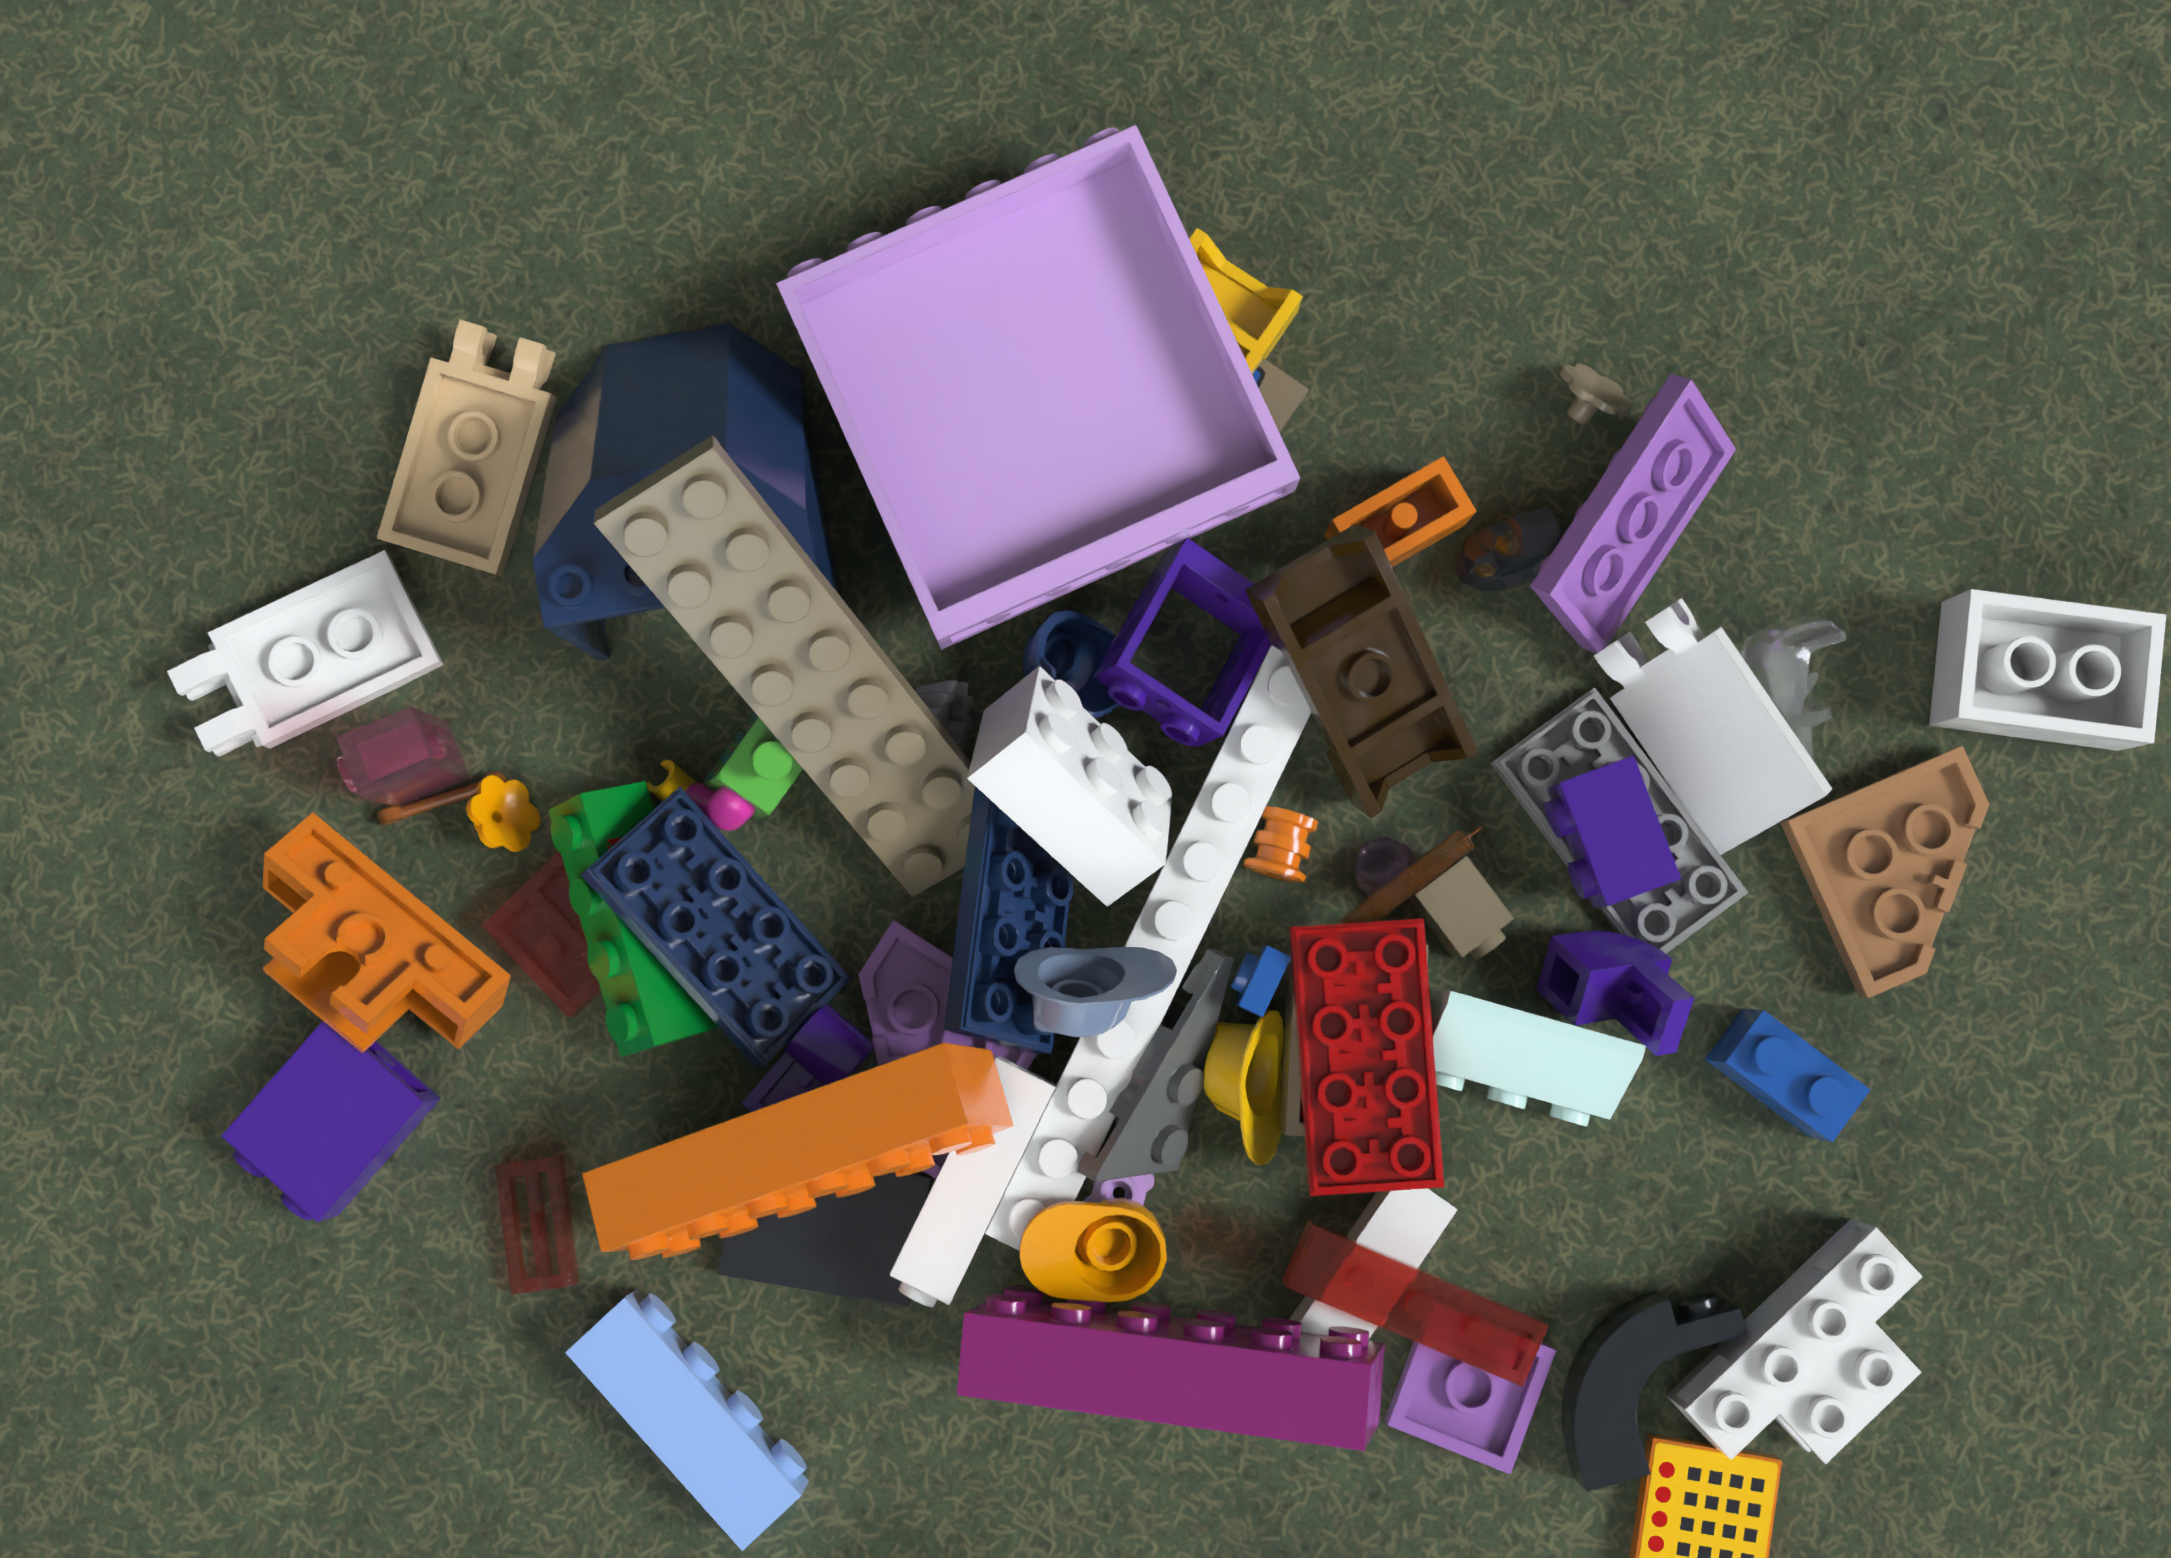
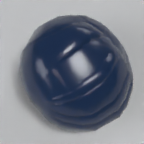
[1022,611,1120,718]

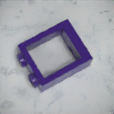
[1093,538,1272,747]

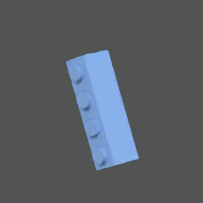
[565,1289,809,1551]

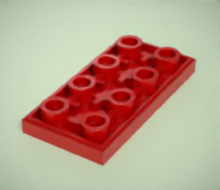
[1289,919,1444,1196]

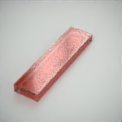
[1281,1221,1549,1387]

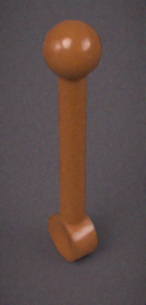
[377,771,507,826]

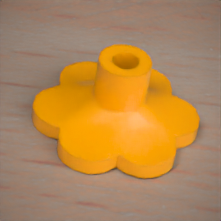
[466,775,541,852]

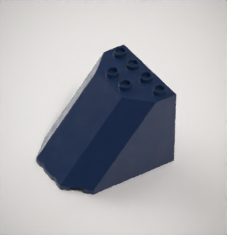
[533,323,842,661]

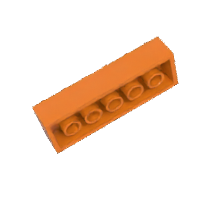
[582,1043,1014,1260]

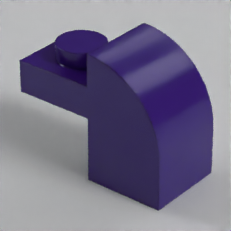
[1536,931,1694,1056]

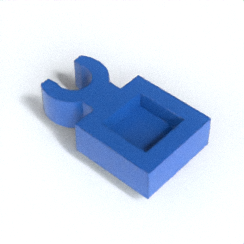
[1230,946,1291,1017]

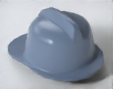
[1014,947,1177,1037]

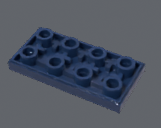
[944,786,1073,1054]
[580,787,851,1068]

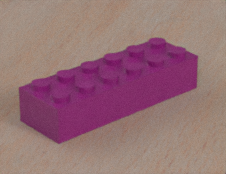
[957,1286,1385,1451]

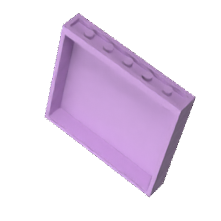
[776,125,1300,650]

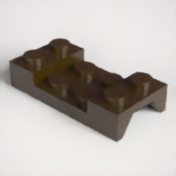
[1245,524,1479,818]

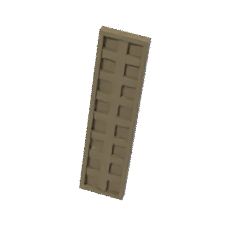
[594,435,975,897]

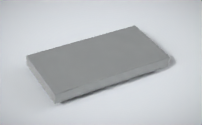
[1490,688,1748,953]

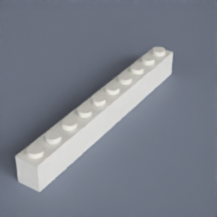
[985,645,1311,1250]

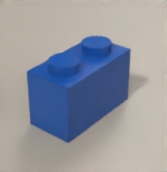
[1705,1008,1870,1143]

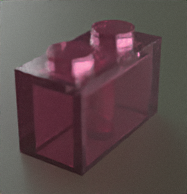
[337,707,470,806]

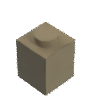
[1407,856,1514,960]

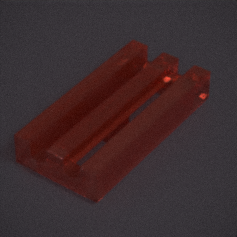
[495,1155,579,1295]

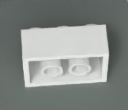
[1929,589,2166,751]
[967,666,1172,907]

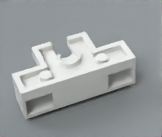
[1666,1219,1923,1464]

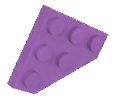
[859,920,1037,1179]

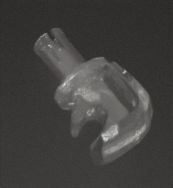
[1740,617,1846,760]

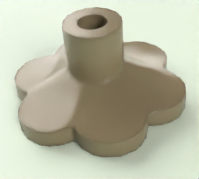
[1559,363,1633,424]

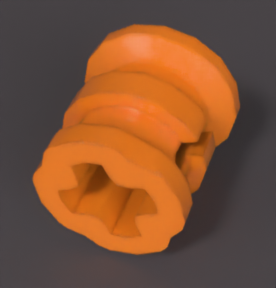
[1243,806,1318,883]

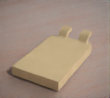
[377,319,557,576]

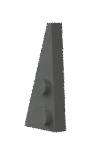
[1077,949,1234,1182]

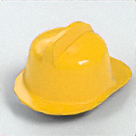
[1203,1010,1284,1166]

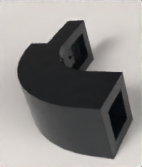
[1561,1291,1748,1492]

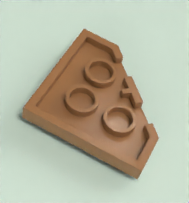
[1780,746,1990,998]

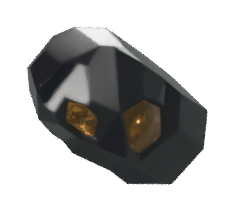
[1455,506,1562,591]

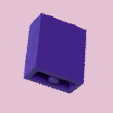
[221,1021,441,1223]

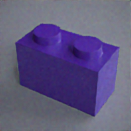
[1545,755,1681,908]

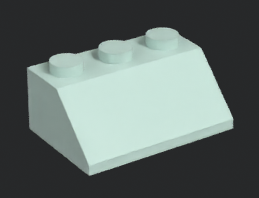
[1430,989,1646,1126]

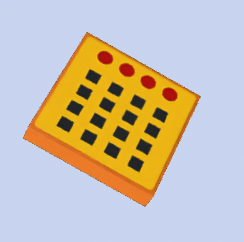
[1629,1433,1782,1558]

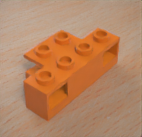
[263,812,511,1054]

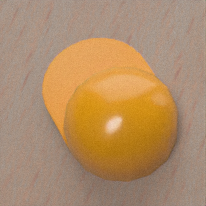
[1019,1198,1167,1302]

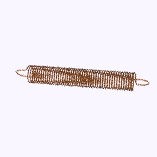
[1340,826,1482,924]

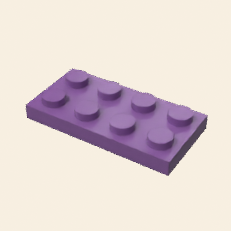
[1530,374,1736,654]

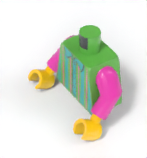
[646,711,803,831]

